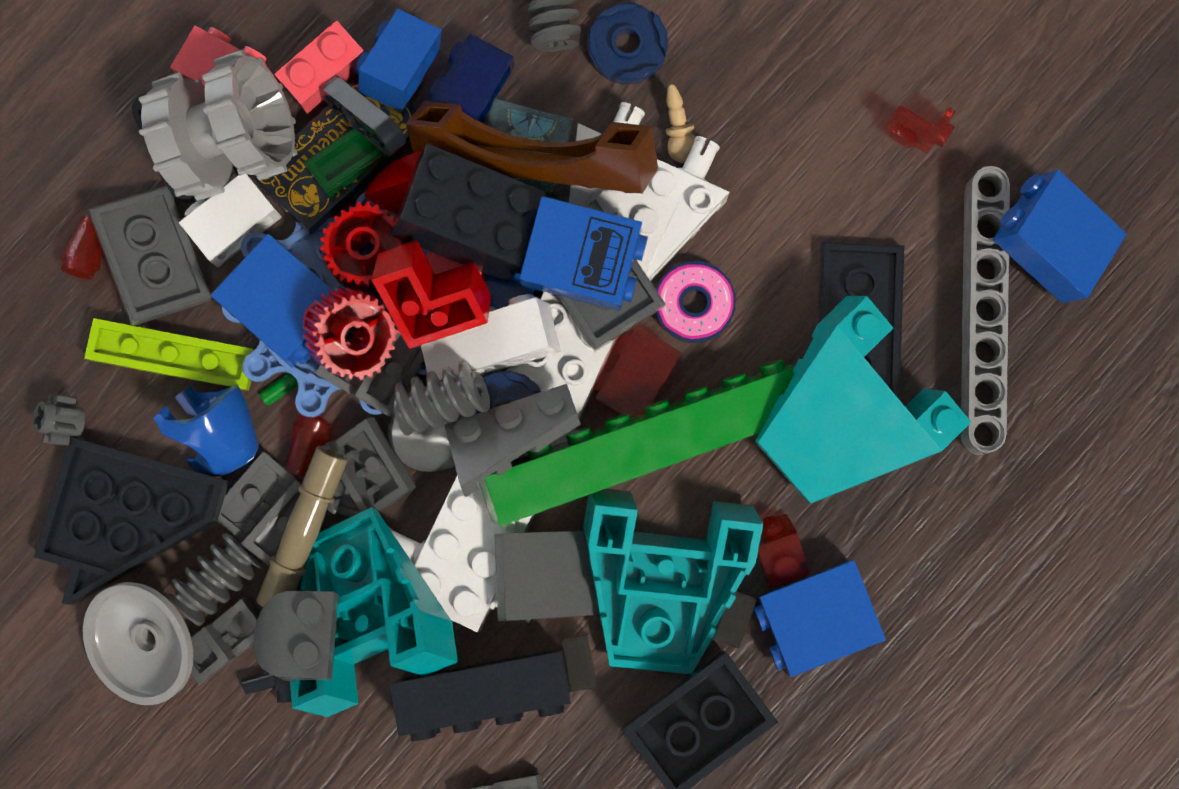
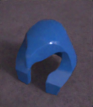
[153,384,259,477]

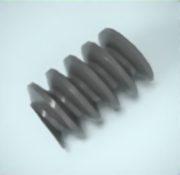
[527,0,581,52]
[393,361,490,436]
[169,532,262,626]

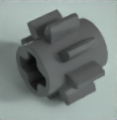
[33,394,85,446]

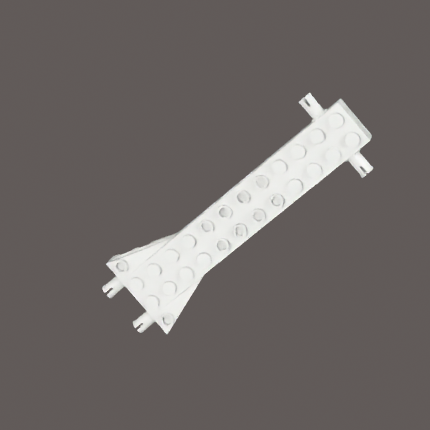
[389,102,729,632]

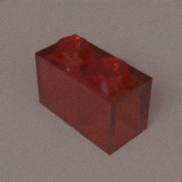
[593,327,682,418]

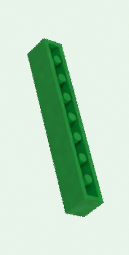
[479,359,796,527]

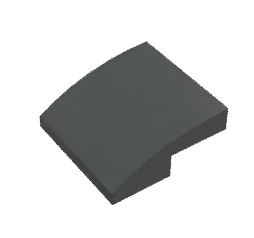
[313,325,424,417]
[218,449,302,567]

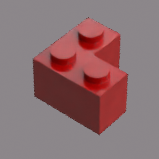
[372,240,491,349]

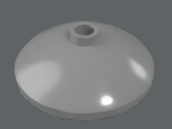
[83,582,193,705]

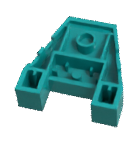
[755,296,971,503]
[583,489,763,674]
[290,507,458,717]

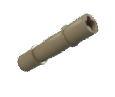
[256,446,348,607]

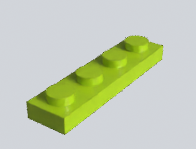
[84,318,255,391]

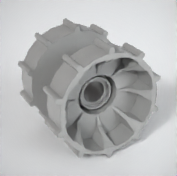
[139,50,298,201]

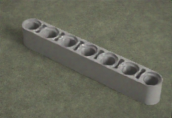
[961,166,1010,455]

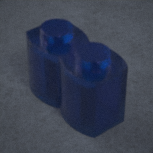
[429,34,515,123]

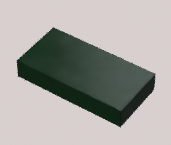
[303,129,396,198]

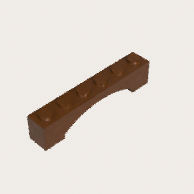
[406,101,658,194]

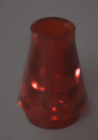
[60,216,102,280]
[285,413,332,477]

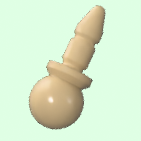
[666,84,696,163]

